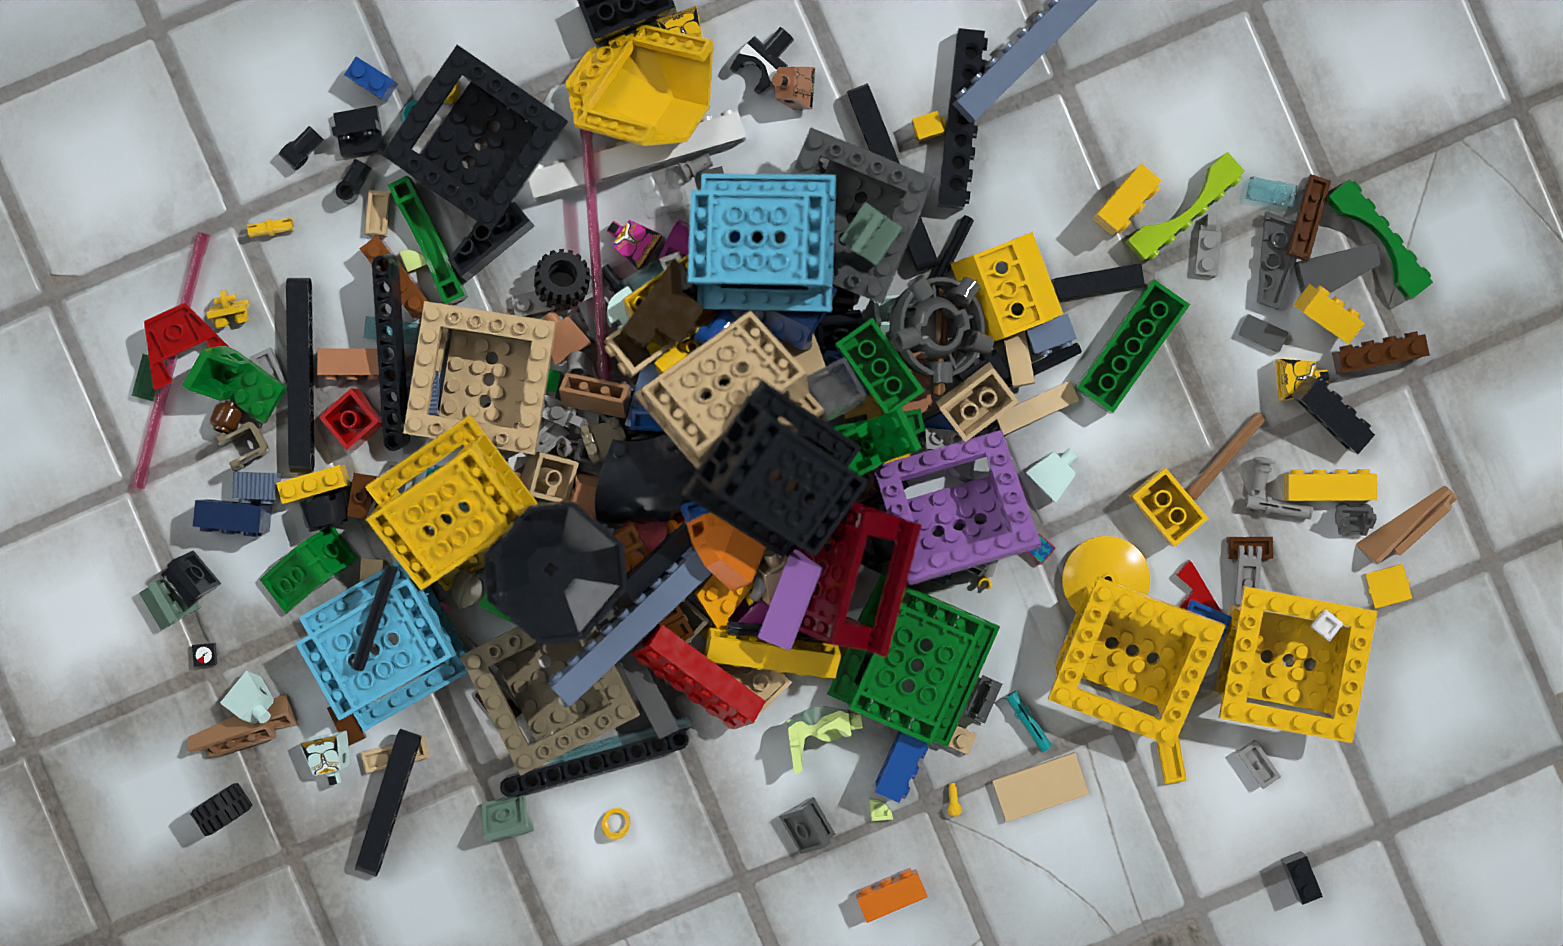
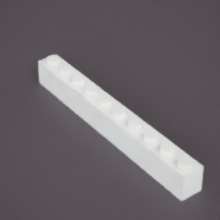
[529,110,746,201]

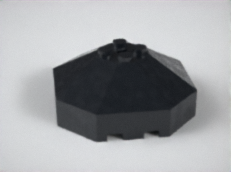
[483,501,628,644]

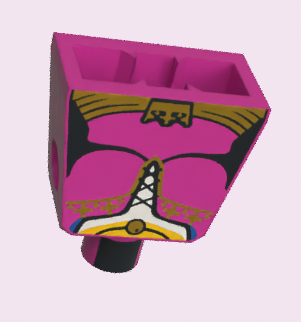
[607,220,663,271]

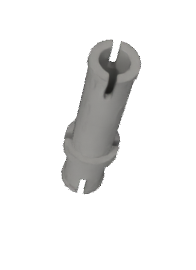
[1244,495,1313,520]

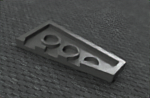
[1257,211,1297,310]

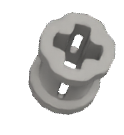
[557,438,580,457]

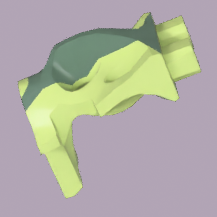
[787,706,863,774]

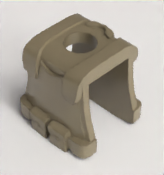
[581,419,626,465]
[215,422,269,472]

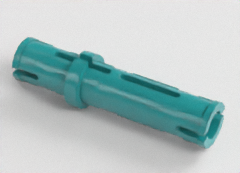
[1005,690,1053,752]

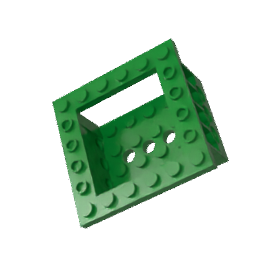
[827,574,1000,747]

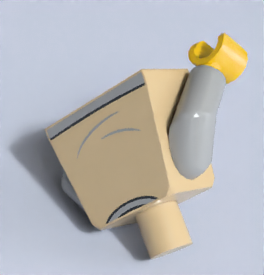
[745,550,788,607]

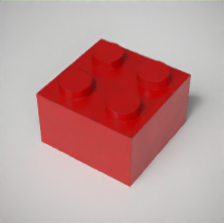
[319,388,382,451]

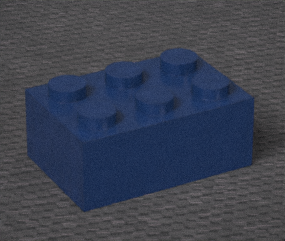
[193,499,272,537]

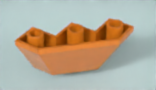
[687,513,766,591]

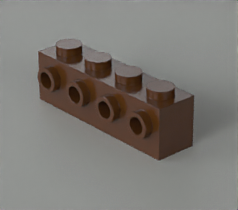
[1332,331,1430,374]

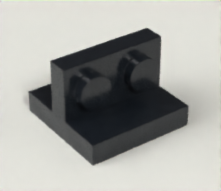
[331,105,385,157]
[818,310,863,353]
[161,550,221,608]

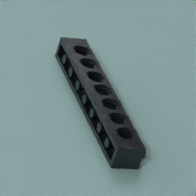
[937,28,988,209]

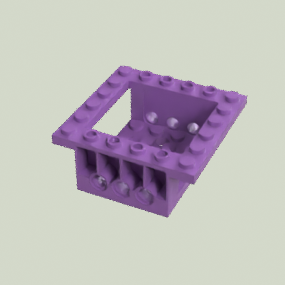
[874,430,1041,585]

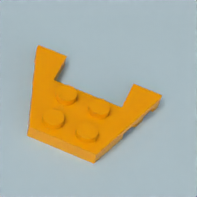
[694,573,755,630]

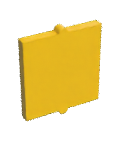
[1365,564,1413,609]

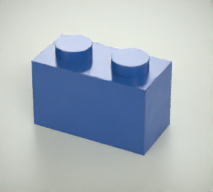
[344,56,398,102]

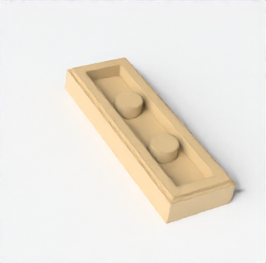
[1003,330,1035,388]
[361,735,430,774]

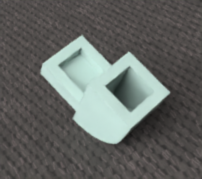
[606,286,632,329]

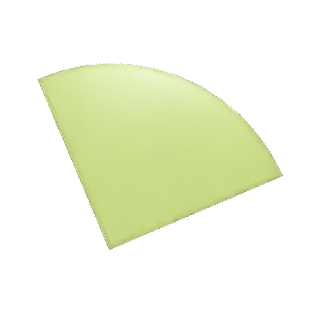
[400,250,427,273]
[869,798,893,821]

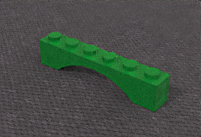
[388,175,468,305]
[1326,179,1433,301]

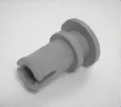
[678,153,713,183]
[1252,457,1276,491]

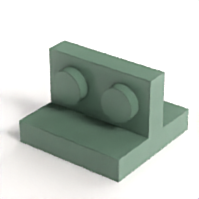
[840,202,903,266]
[139,578,201,630]
[481,794,534,843]

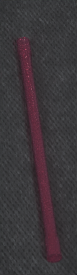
[580,129,611,382]
[132,232,210,489]

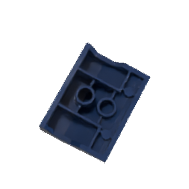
[727,284,838,350]

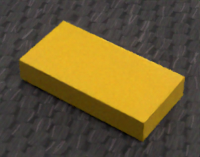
[1156,737,1187,785]

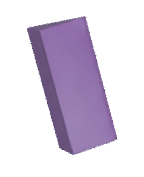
[758,550,822,650]

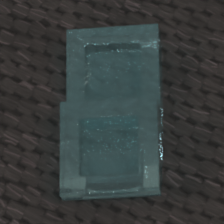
[1246,176,1297,207]

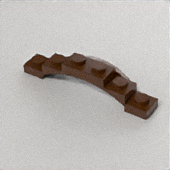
[612,523,695,641]

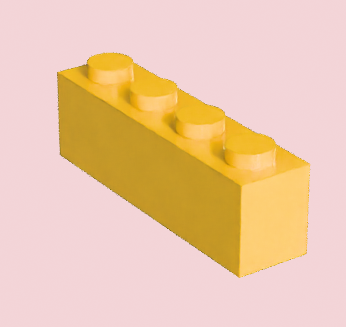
[1284,469,1377,501]

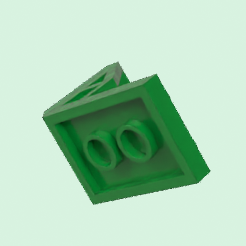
[182,346,287,424]
[819,407,921,475]
[259,526,358,614]

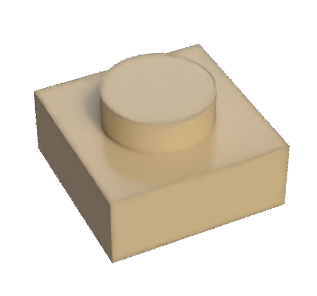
[948,725,977,755]

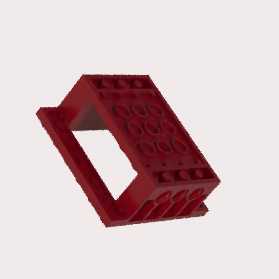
[797,502,922,657]

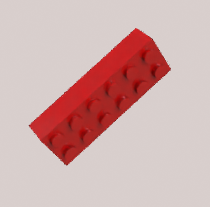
[631,624,766,730]

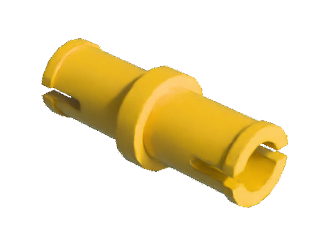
[247,217,294,238]

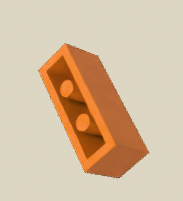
[856,868,928,923]

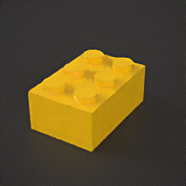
[1092,163,1162,236]
[1128,468,1209,547]

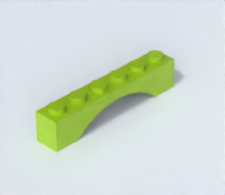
[1125,152,1245,261]

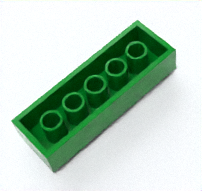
[1074,279,1190,414]

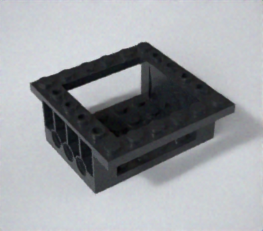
[381,44,568,232]
[681,379,868,558]

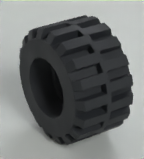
[534,249,590,310]
[190,783,253,836]

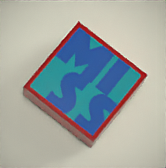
[1026,534,1056,565]

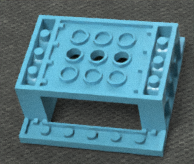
[688,174,836,312]
[295,561,468,732]

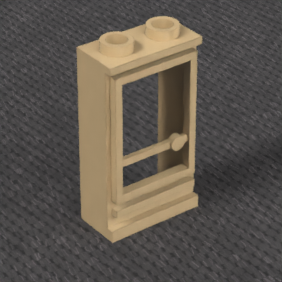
[604,325,697,378]

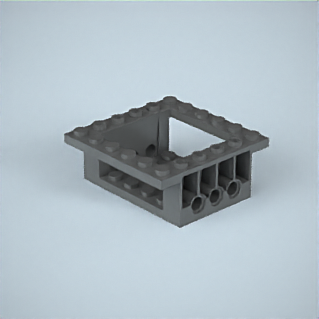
[775,127,935,304]

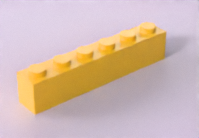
[704,628,841,679]

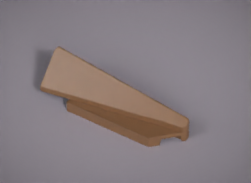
[1357,486,1458,564]
[188,694,297,758]

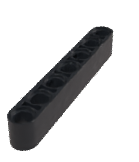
[355,728,422,877]

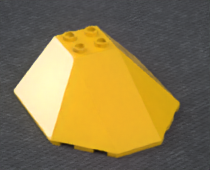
[565,24,713,146]

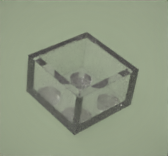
[807,357,866,422]

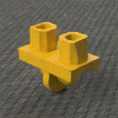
[206,290,250,328]

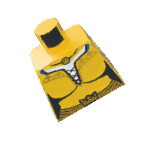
[657,6,703,38]
[1275,358,1329,401]

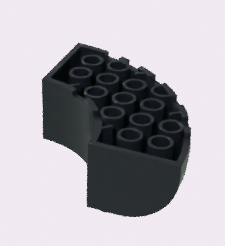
[595,434,697,524]

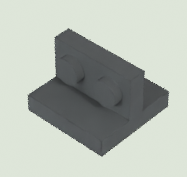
[779,797,836,854]

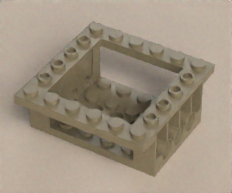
[460,626,640,776]

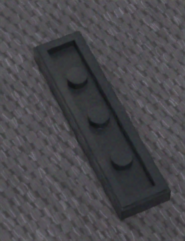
[1054,263,1145,300]
[626,522,693,600]

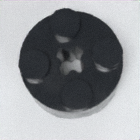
[299,491,348,532]

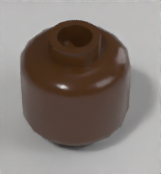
[210,401,242,434]

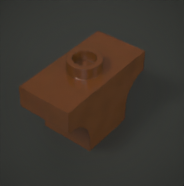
[347,473,377,519]

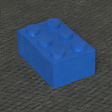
[874,731,928,803]

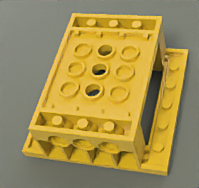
[365,414,538,591]
[1048,577,1225,747]
[1214,586,1378,743]

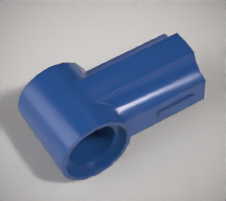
[694,310,737,346]

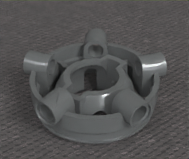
[889,274,994,383]

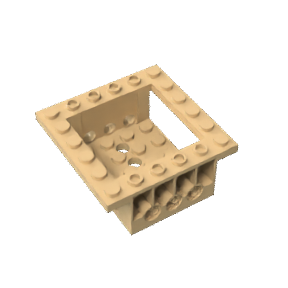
[403,301,557,455]
[634,311,824,469]

